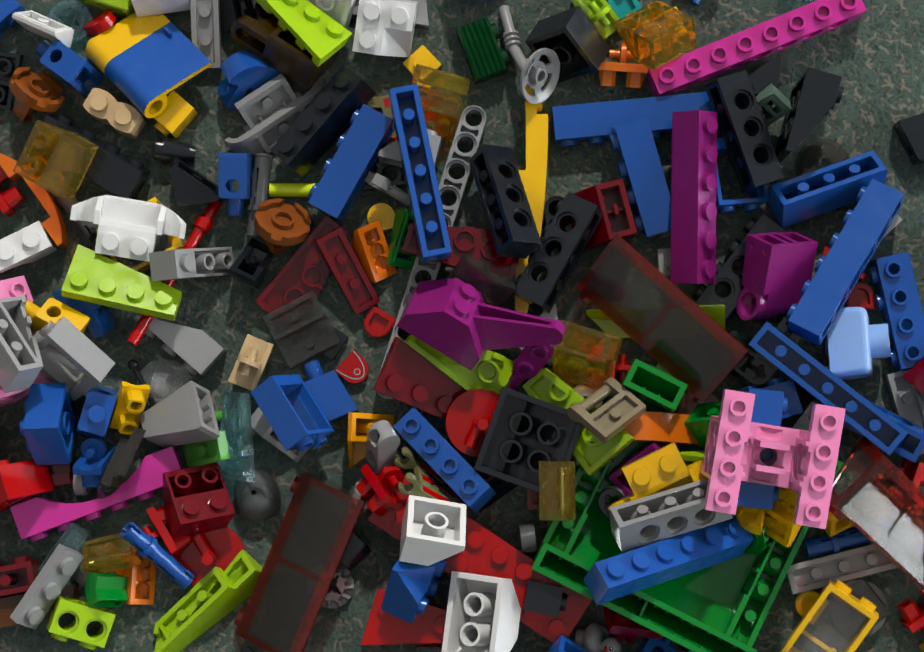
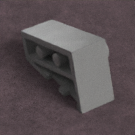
[0,295,43,393]

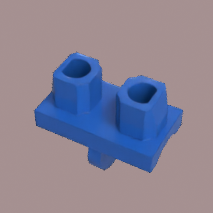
[73,436,116,488]

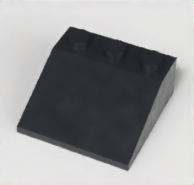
[775,67,844,162]
[473,386,583,499]

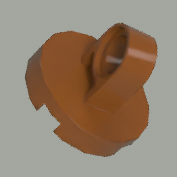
[9,67,66,123]
[254,198,311,254]

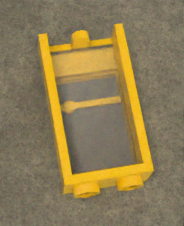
[779,579,879,652]

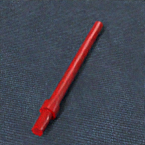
[127,201,222,347]

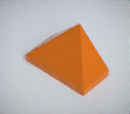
[351,220,397,283]
[114,546,156,605]

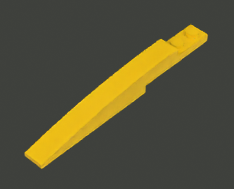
[514,59,548,314]

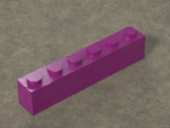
[670,110,718,284]

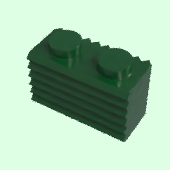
[456,17,510,85]

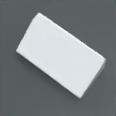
[12,10,74,48]

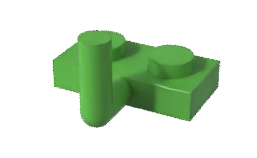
[183,410,230,468]

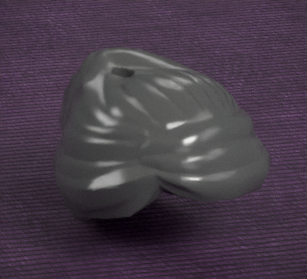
[234,468,281,521]

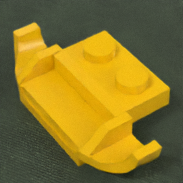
[608,442,707,509]

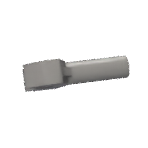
[364,171,410,206]

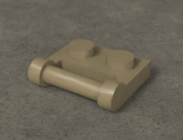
[567,377,646,444]

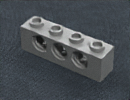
[609,478,733,552]

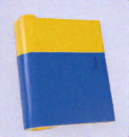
[85,12,212,119]

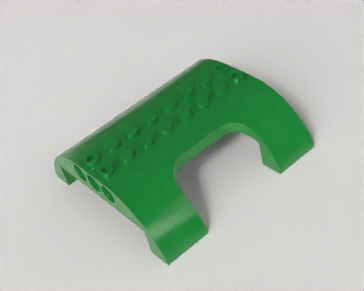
[531,358,846,652]

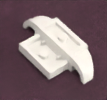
[70,195,186,262]

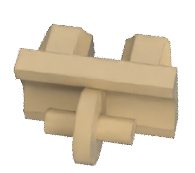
[228,334,274,391]

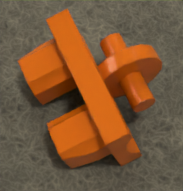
[598,42,648,88]

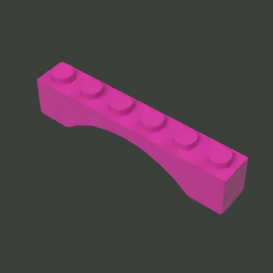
[10,446,184,543]

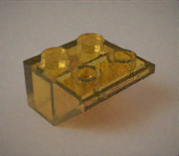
[614,0,697,70]
[411,64,470,142]
[13,120,99,198]
[552,319,623,390]

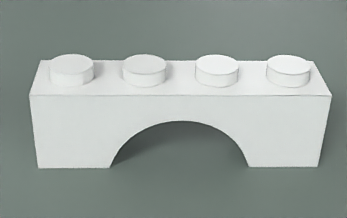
[0,221,58,273]

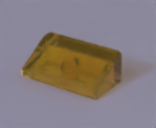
[539,461,575,521]
[82,532,143,573]

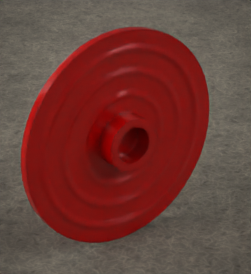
[445,389,499,457]
[177,527,245,587]

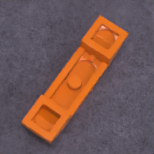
[0,153,68,249]
[624,411,701,447]

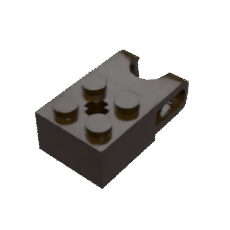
[231,2,340,90]

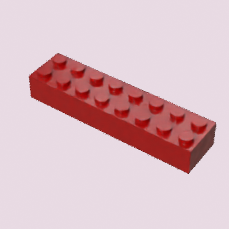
[368,474,592,643]

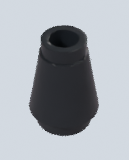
[154,136,196,164]

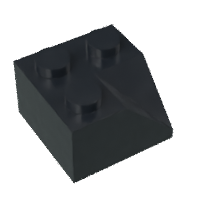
[525,6,611,83]

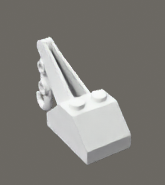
[441,571,521,652]

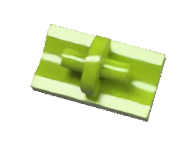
[571,0,624,40]

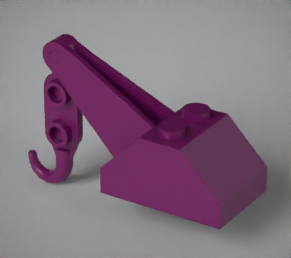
[397,278,566,396]

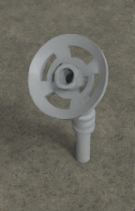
[499,5,560,104]

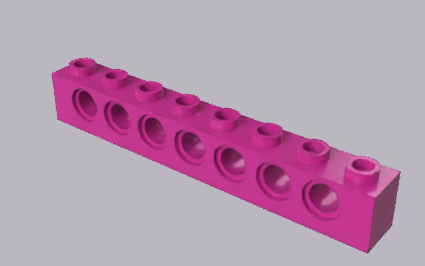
[646,0,867,97]

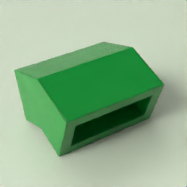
[85,573,128,608]

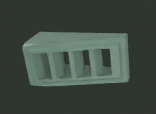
[744,83,792,135]

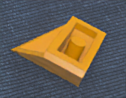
[347,412,395,469]

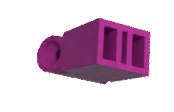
[736,231,818,321]

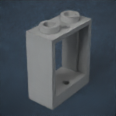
[32,316,115,401]

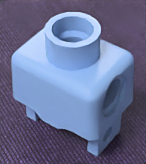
[825,307,891,381]

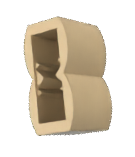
[83,88,147,139]

